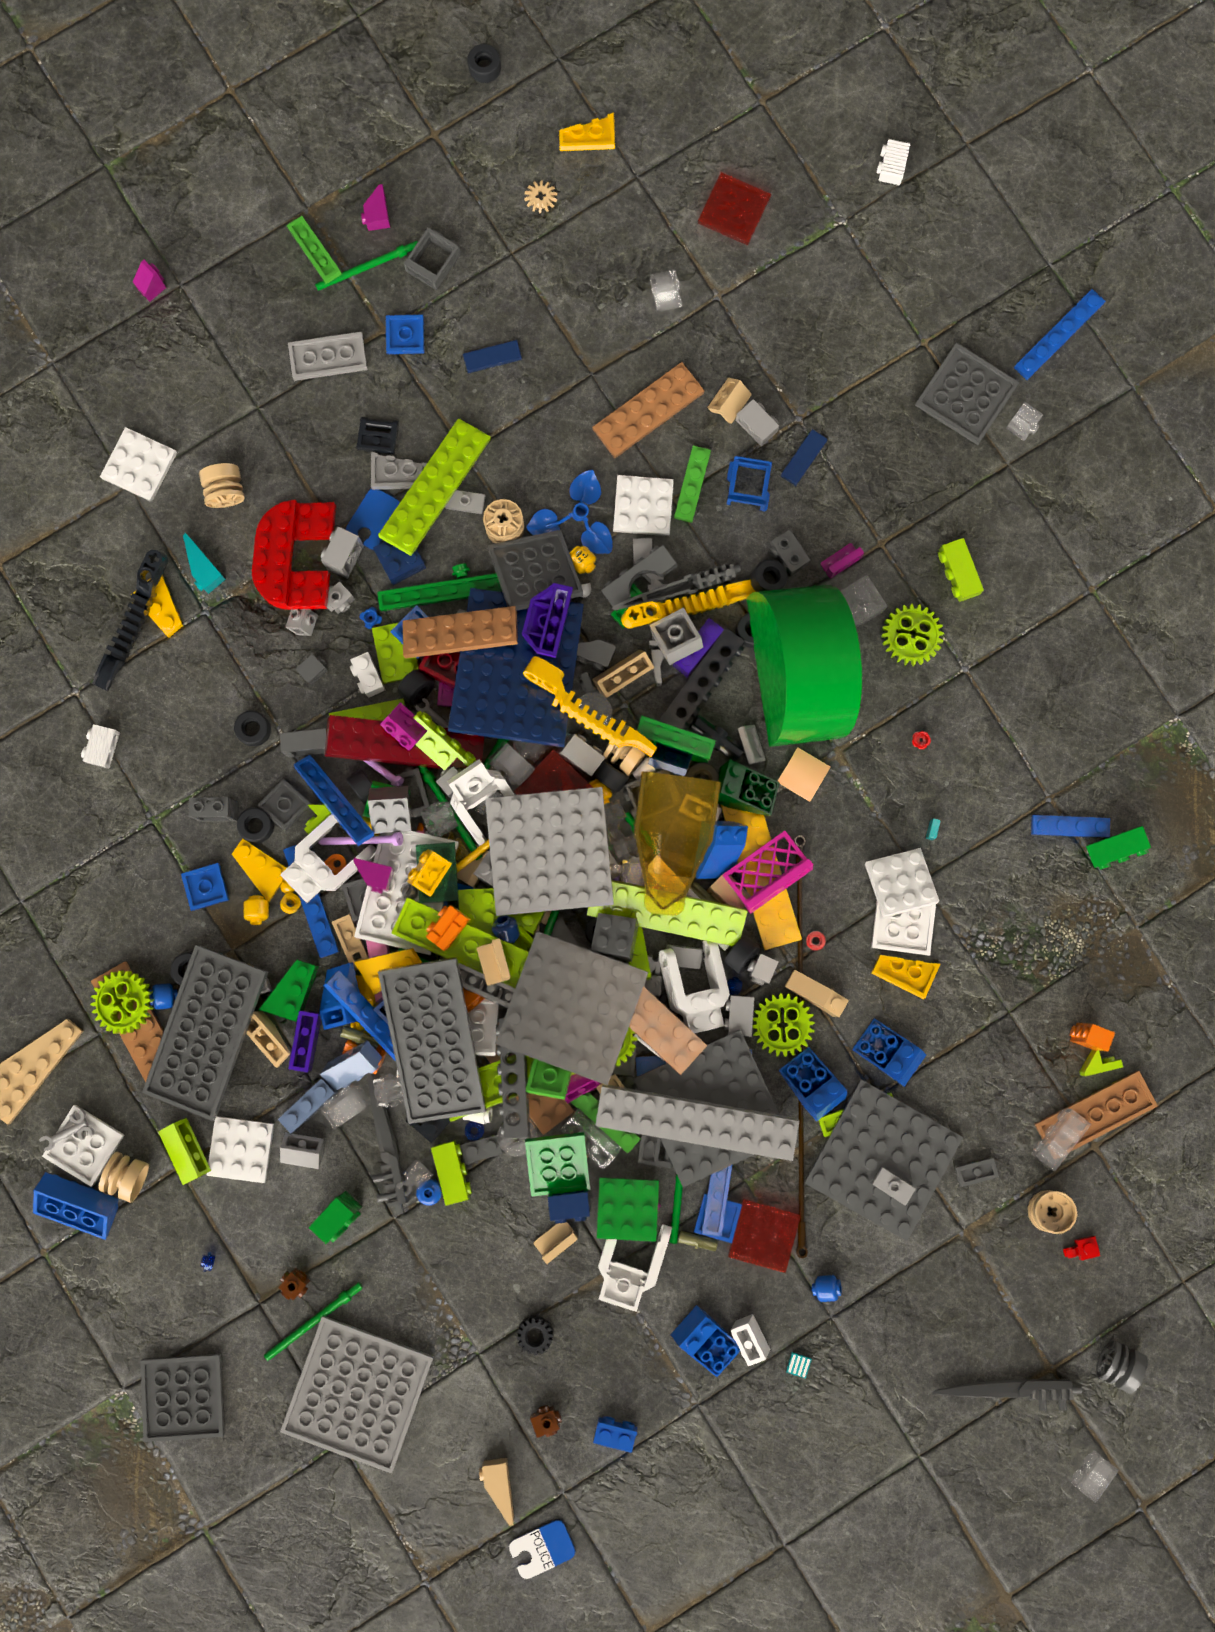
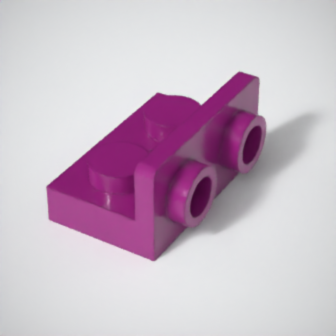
[820,543,864,579]
[380,702,427,750]

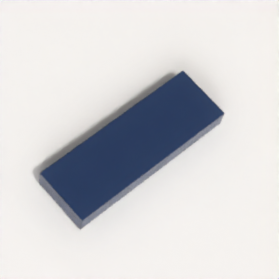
[463,340,522,373]
[781,429,828,486]

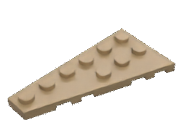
[0,1019,83,1125]

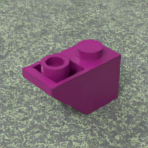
[133,260,166,302]

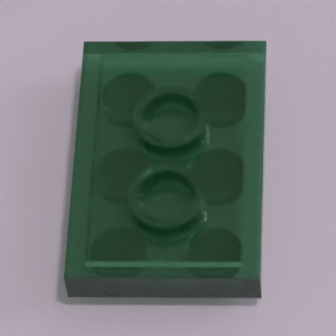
[416,842,459,904]

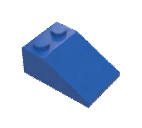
[696,821,748,879]

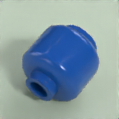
[149,983,178,1010]
[416,1178,443,1206]
[812,1275,842,1302]

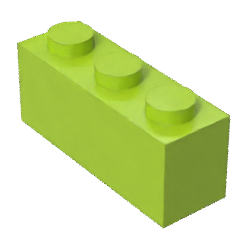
[938,538,984,602]
[158,1118,211,1185]
[431,1140,472,1206]

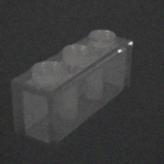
[560,1108,621,1170]
[1032,1108,1091,1171]

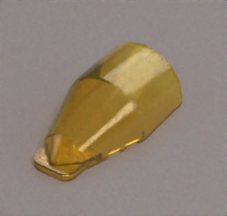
[634,771,721,916]

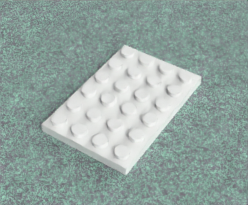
[354,831,459,955]

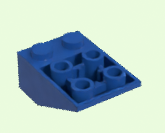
[320,962,360,1030]
[852,1018,926,1087]
[779,1047,847,1121]
[670,1305,740,1377]

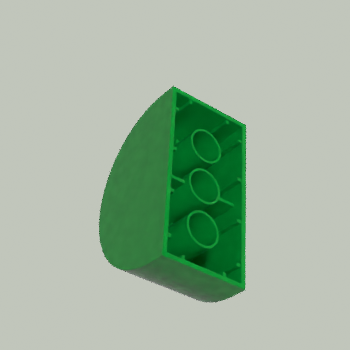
[746,585,862,747]

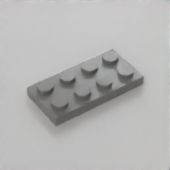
[288,332,368,381]

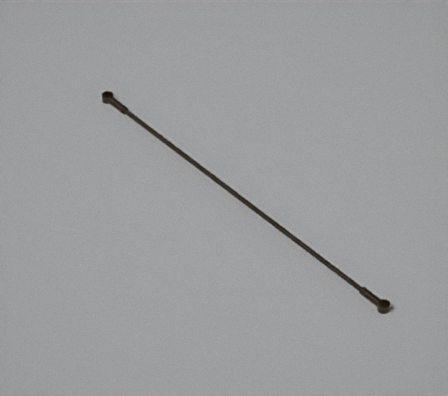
[794,835,808,1258]

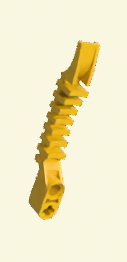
[621,579,756,628]
[523,656,657,757]

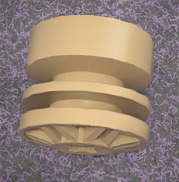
[199,463,245,508]
[483,499,525,544]
[603,725,646,776]
[99,1152,149,1203]
[1028,1190,1077,1234]

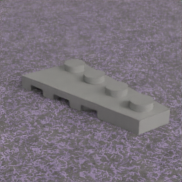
[371,452,427,490]

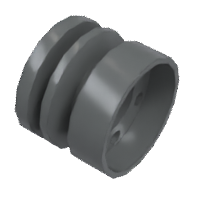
[1096,1339,1148,1394]

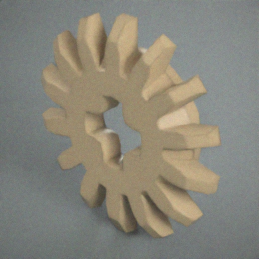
[524,180,557,213]

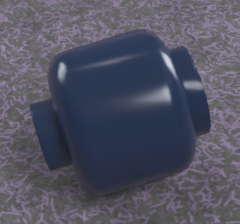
[492,915,520,944]

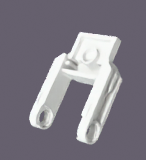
[447,759,515,846]
[280,814,377,903]
[659,941,730,1034]
[598,1224,672,1312]

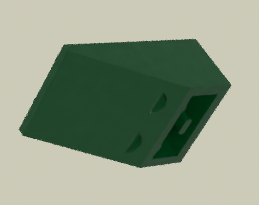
[711,760,780,816]

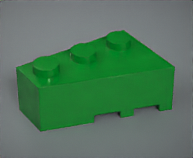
[1086,825,1151,870]
[259,960,319,1022]

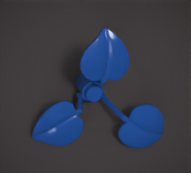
[526,470,613,554]

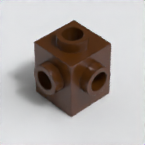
[279,1268,310,1301]
[530,1405,562,1438]

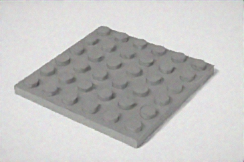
[485,787,614,916]
[280,1316,434,1474]

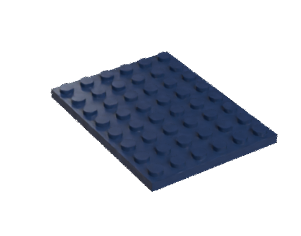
[448,588,584,747]

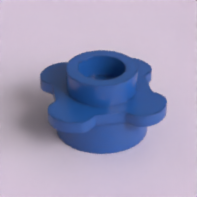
[360,607,382,629]

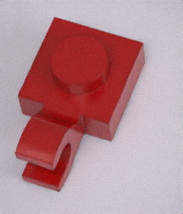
[1063,1235,1100,1260]

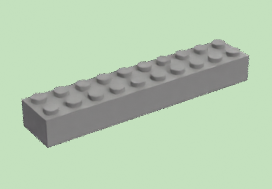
[595,1084,799,1161]

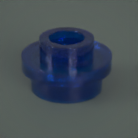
[727,976,742,995]
[465,1121,484,1141]
[200,1252,216,1272]

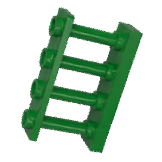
[637,716,716,763]

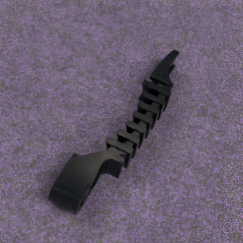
[92,550,168,691]

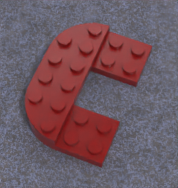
[252,500,336,610]

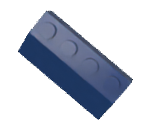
[33,1172,118,1240]

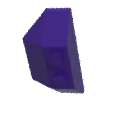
[522,583,573,658]

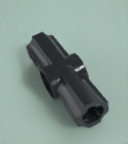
[689,715,744,761]

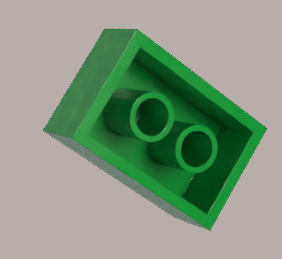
[309,1191,362,1244]

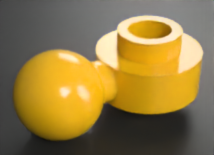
[280,880,301,914]

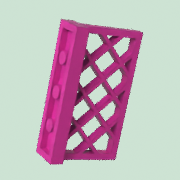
[723,831,813,914]

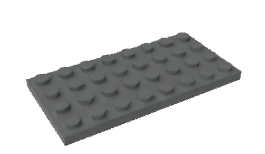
[142,945,268,1121]
[378,957,487,1124]

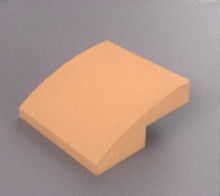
[778,748,830,802]

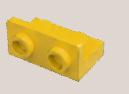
[407,849,452,897]

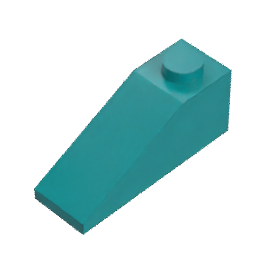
[183,533,226,594]

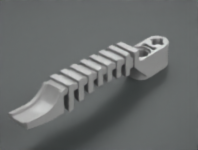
[633,538,666,686]
[588,944,703,975]

